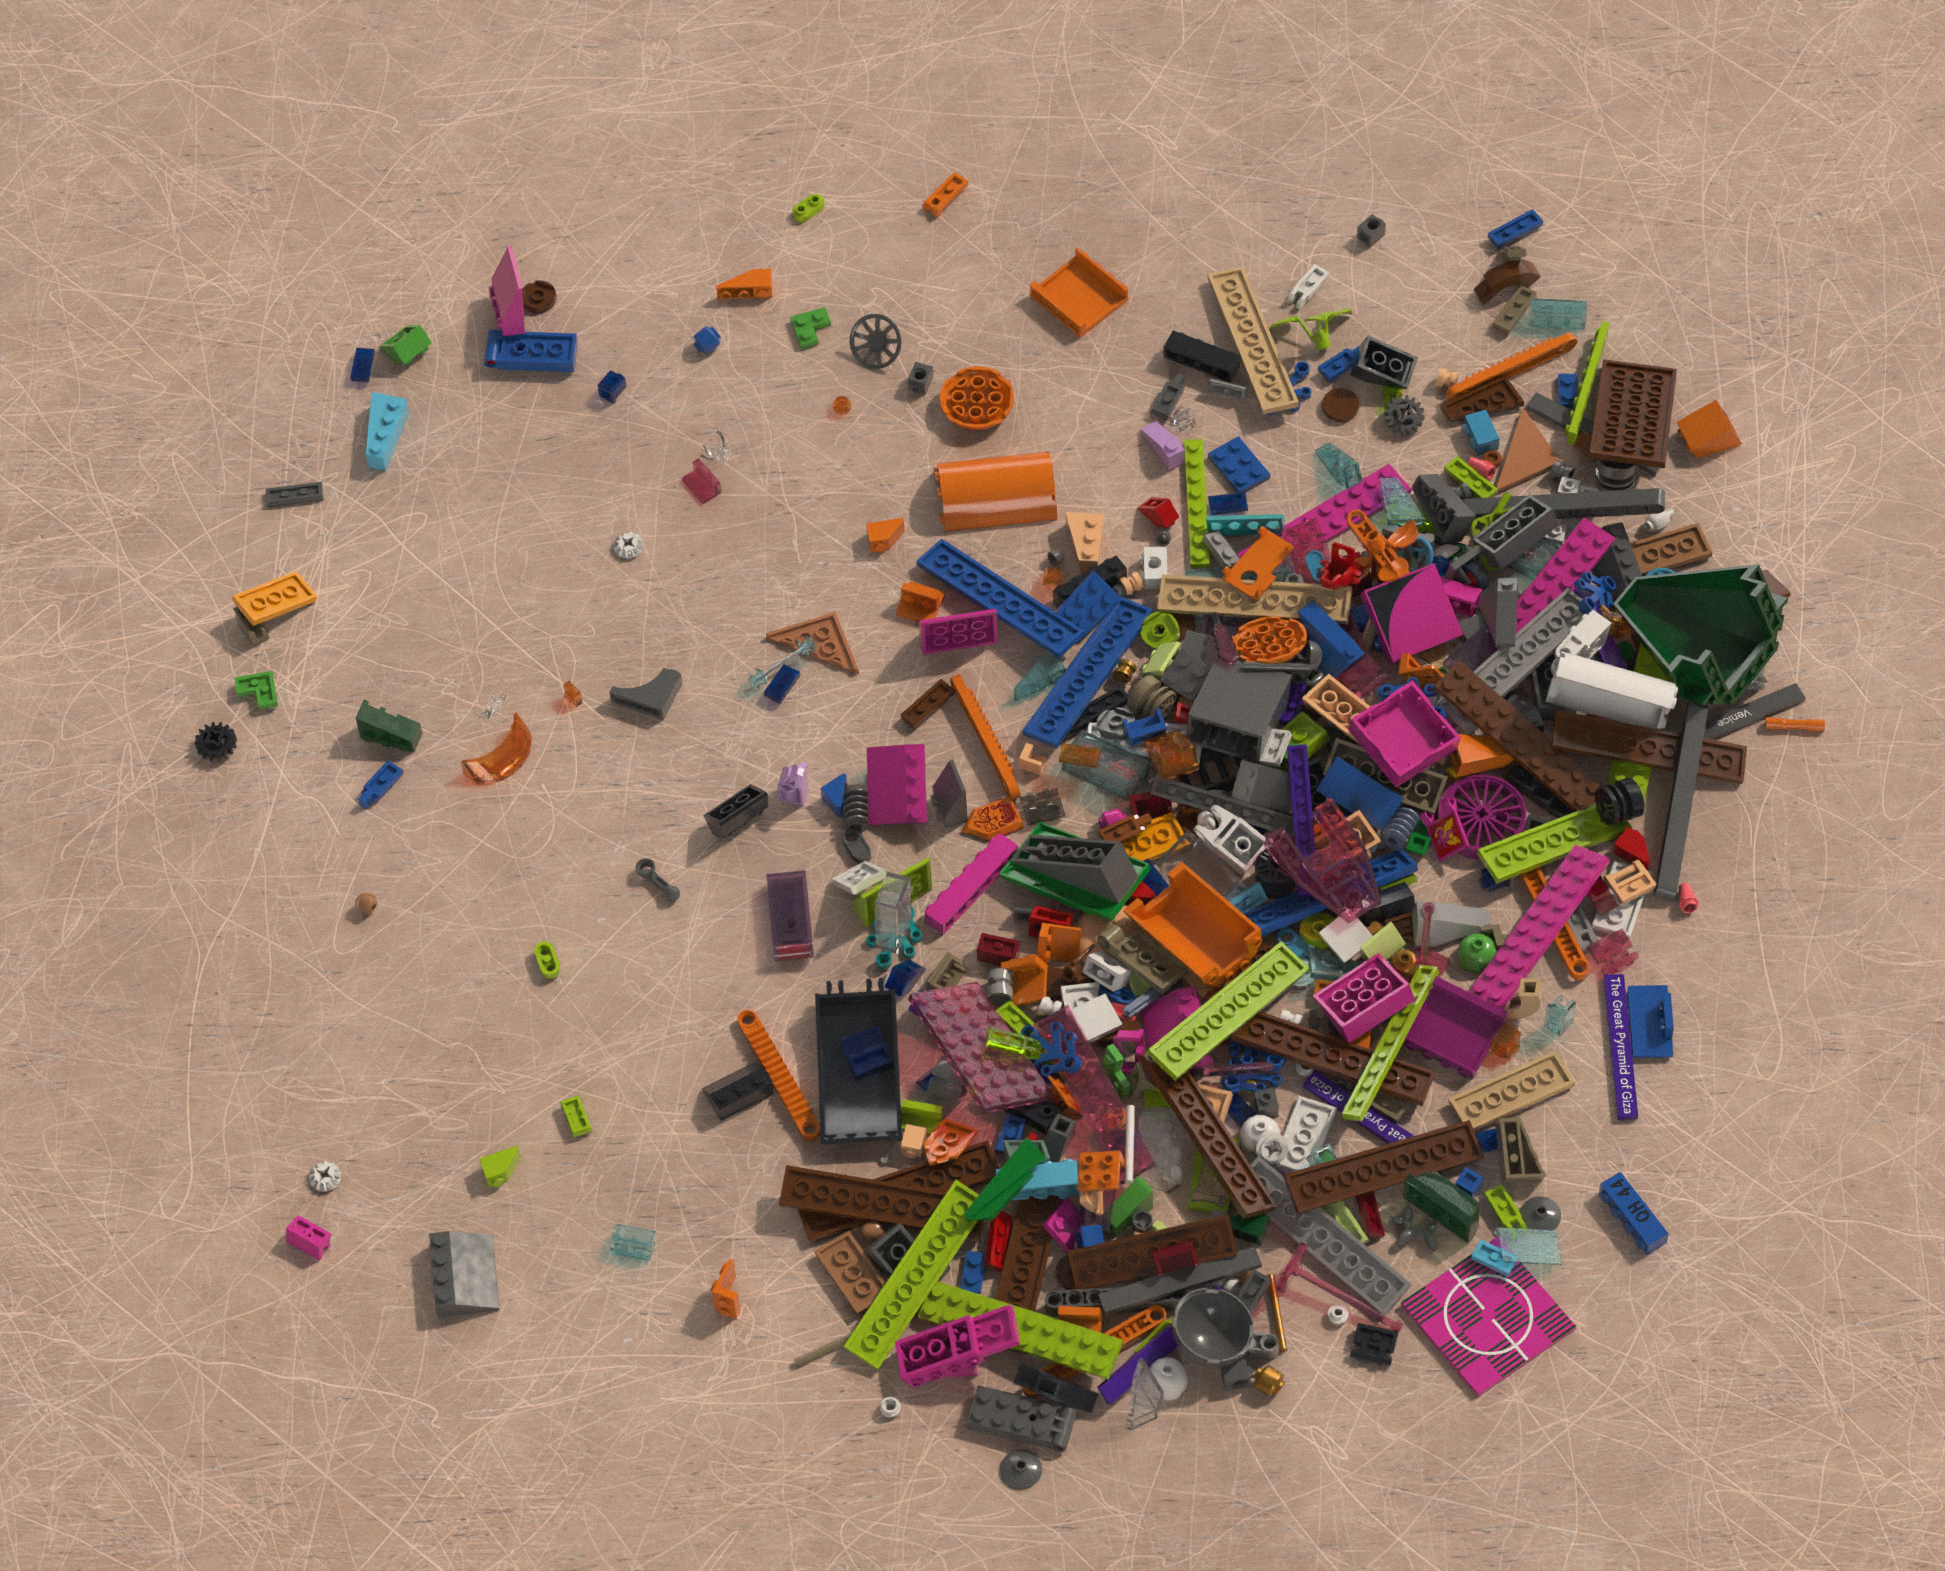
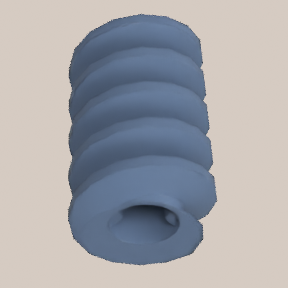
[1382,807,1419,851]

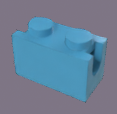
[1462,410,1500,455]

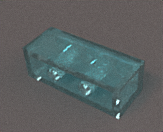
[1529,298,1587,329]

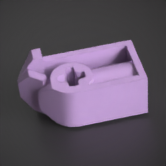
[778,762,809,806]

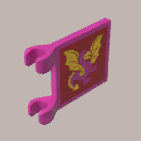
[1419,798,1469,862]

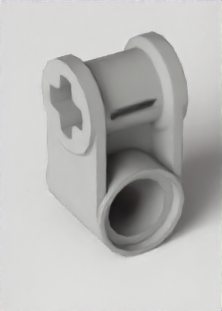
[1243,1332,1279,1360]

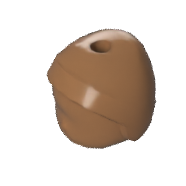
[355,892,377,915]
[861,1221,884,1242]

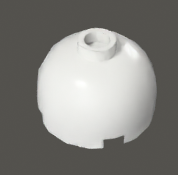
[1240,1115,1280,1155]
[1146,1357,1188,1401]

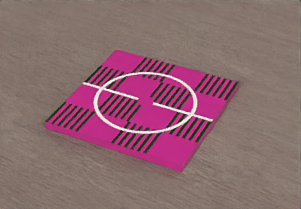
[1401,1236,1576,1397]

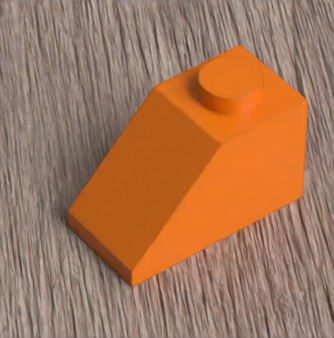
[866,518,905,552]

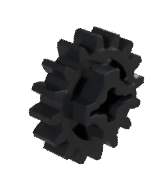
[194,722,237,762]

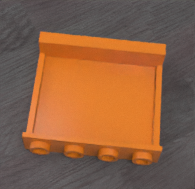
[1029,248,1128,338]

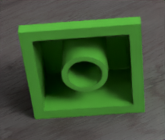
[379,325,432,365]

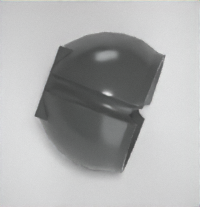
[928,1055,973,1102]

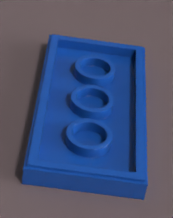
[1316,757,1404,831]

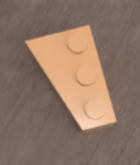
[1065,512,1103,573]

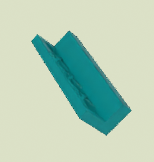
[1206,514,1285,535]

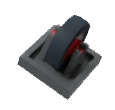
[1445,544,1489,591]

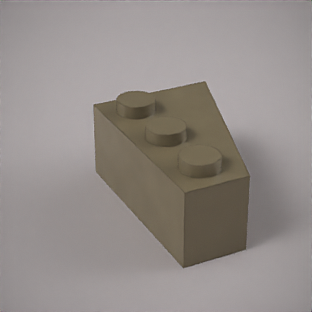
[1495,1117,1546,1183]

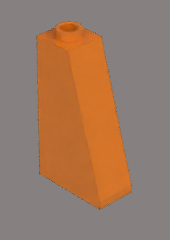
[1450,734,1518,776]

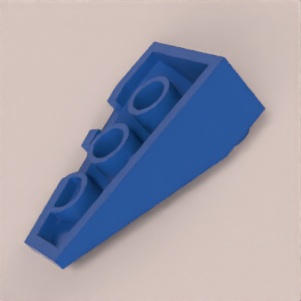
[1298,601,1365,679]

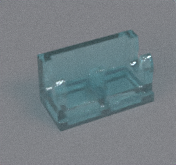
[1544,995,1576,1036]
[610,1224,656,1261]

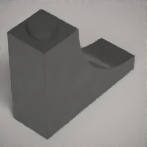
[610,668,682,720]

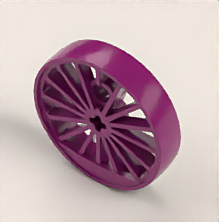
[1437,775,1527,860]

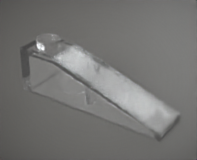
[1127,1358,1166,1431]

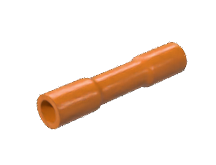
[1765,717,1825,731]

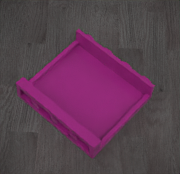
[1403,976,1508,1079]

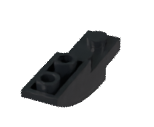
[1013,1362,1099,1413]

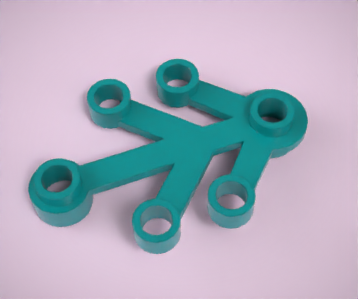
[866,903,922,970]

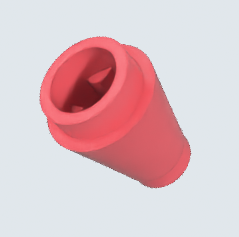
[1467,457,1496,480]
[1678,883,1699,913]

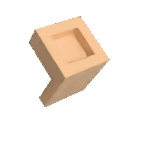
[1019,743,1048,776]

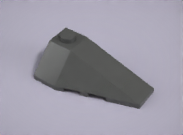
[1479,578,1519,647]

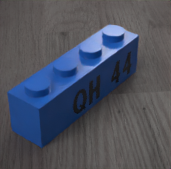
[1599,1172,1669,1254]

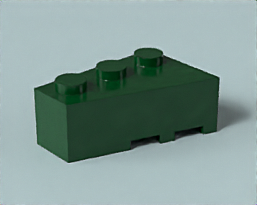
[355,700,423,752]

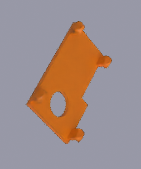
[1221,526,1294,601]

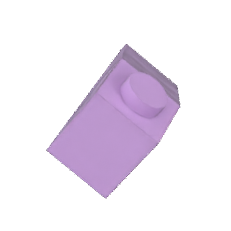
[1140,421,1185,470]

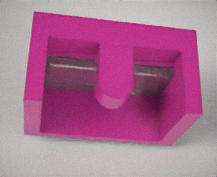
[1113,1029,1145,1074]

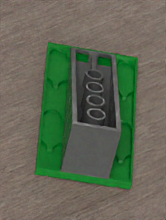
[999,822,1151,922]

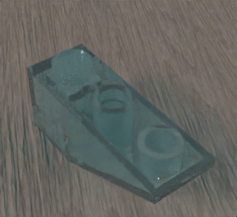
[1314,443,1363,489]
[1013,653,1066,701]

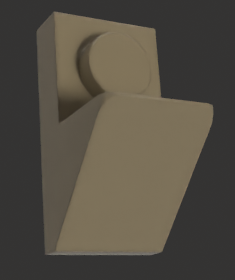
[1127,1062,1158,1100]

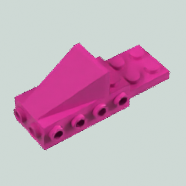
[895,1304,1020,1387]

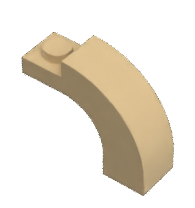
[1503,978,1543,1020]

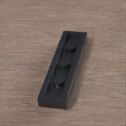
[1066,685,1129,738]

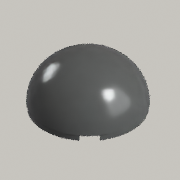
[1172,1288,1254,1367]

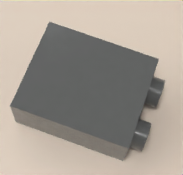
[1185,654,1292,764]

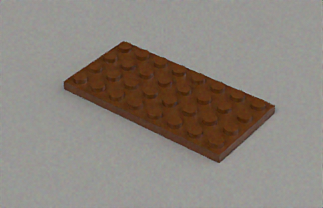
[1589,359,1677,468]

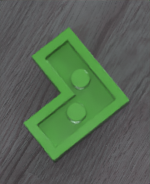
[790,307,831,349]
[234,671,278,710]
[1100,1044,1131,1099]

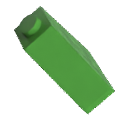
[1102,1176,1153,1237]

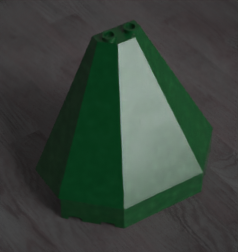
[1614,564,1788,705]

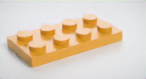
[232,571,317,626]
[1121,812,1189,863]

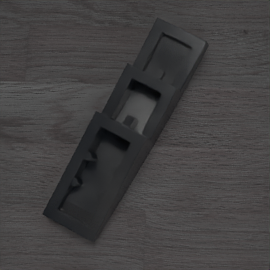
[1501,761,1574,818]

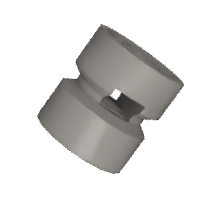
[987,968,1014,1005]

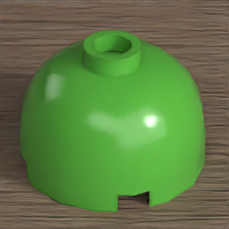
[1457,933,1497,974]

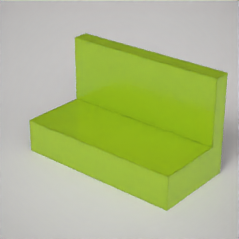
[901,1099,943,1135]

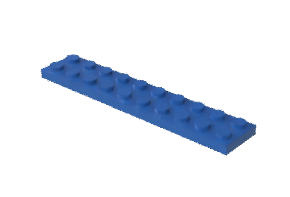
[916,539,1084,658]
[1023,596,1153,749]
[1243,849,1418,936]

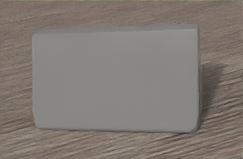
[1209,379,1248,400]

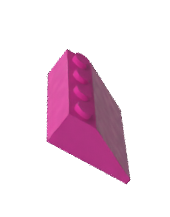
[489,246,525,336]
[918,609,998,655]
[867,744,927,825]
[1313,953,1415,1043]
[1141,985,1214,1070]

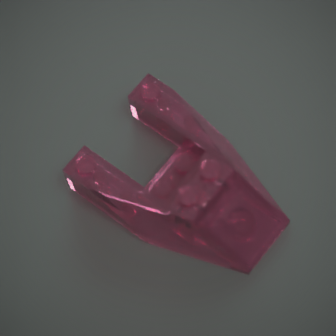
[1264,798,1382,923]

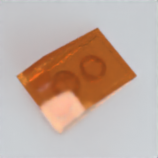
[1142,730,1200,780]

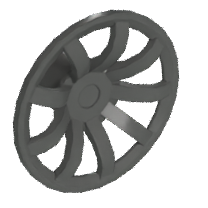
[849,314,902,369]

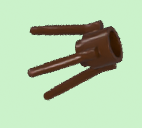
[1062,944,1095,982]

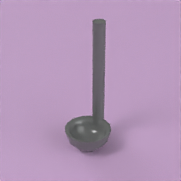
[1243,640,1323,671]

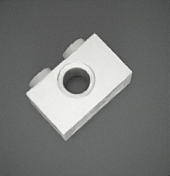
[1140,547,1167,589]
[1082,950,1131,992]

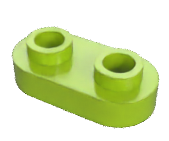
[792,194,825,223]
[534,941,561,979]

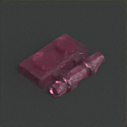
[1339,655,1390,699]
[1587,928,1639,975]

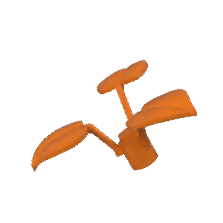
[1355,519,1418,582]

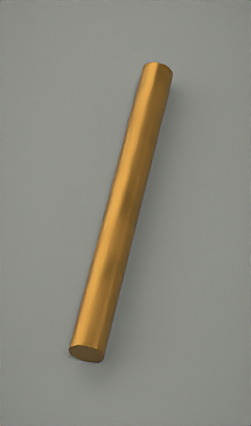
[1267,1274,1287,1352]

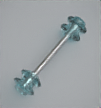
[747,635,817,689]

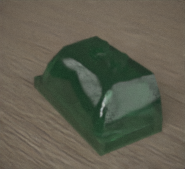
[1403,1172,1480,1244]

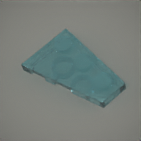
[1378,477,1425,525]
[1306,944,1362,981]

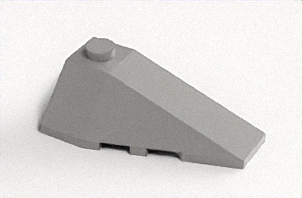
[1412,902,1491,948]

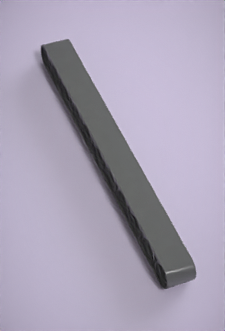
[1462,488,1665,524]
[1654,701,1708,900]

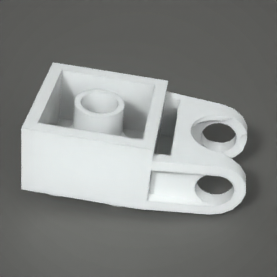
[1551,610,1611,675]
[1193,805,1270,877]

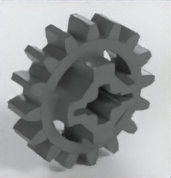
[1384,395,1425,435]

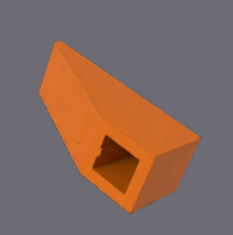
[716,269,772,299]

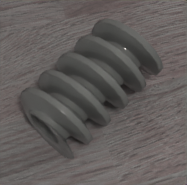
[843,788,868,833]

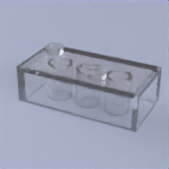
[875,872,913,954]

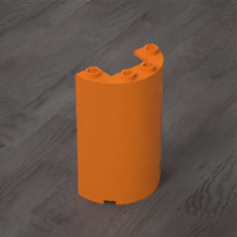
[933,451,1058,532]
[1123,862,1262,987]

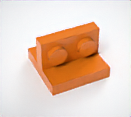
[896,581,946,622]
[1058,1306,1104,1333]

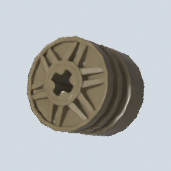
[1127,675,1178,721]

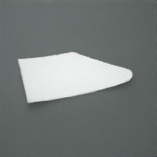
[1433,544,1459,564]

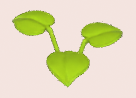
[1269,308,1352,351]

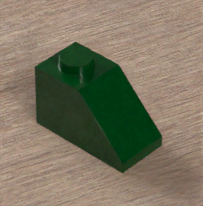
[1229,1213,1269,1246]

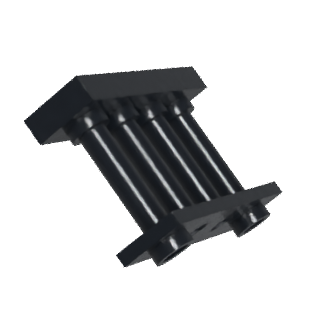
[1167,747,1243,806]

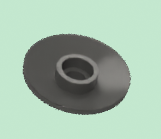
[1520,1196,1561,1234]
[1000,1450,1042,1489]

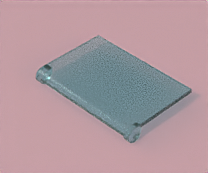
[1495,1227,1562,1265]

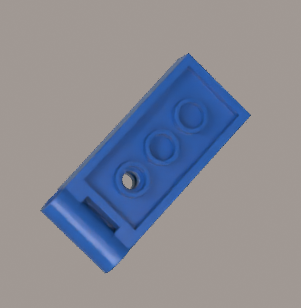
[484,329,578,372]

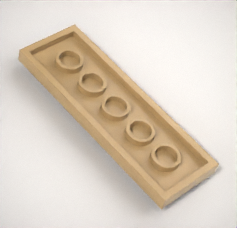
[1448,1050,1575,1131]

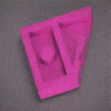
[1042,1198,1081,1254]

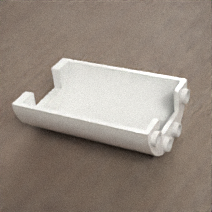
[1545,651,1678,730]

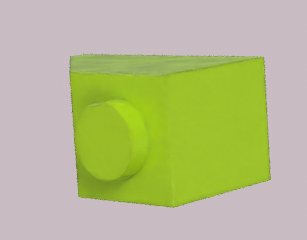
[479,1145,521,1188]

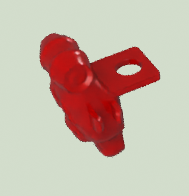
[1319,542,1364,590]

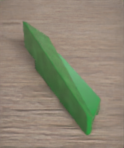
[963,1138,1046,1223]

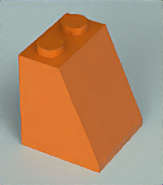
[1677,400,1742,458]

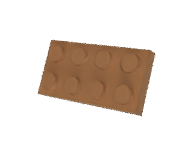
[1630,523,1713,576]
[814,1231,886,1317]

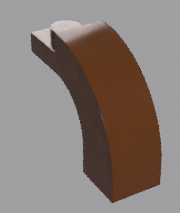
[1474,260,1541,304]

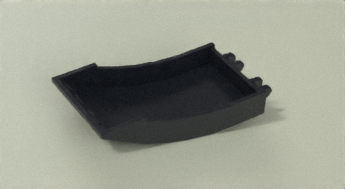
[815,978,902,1144]

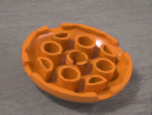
[940,366,1014,430]
[1230,616,1307,664]

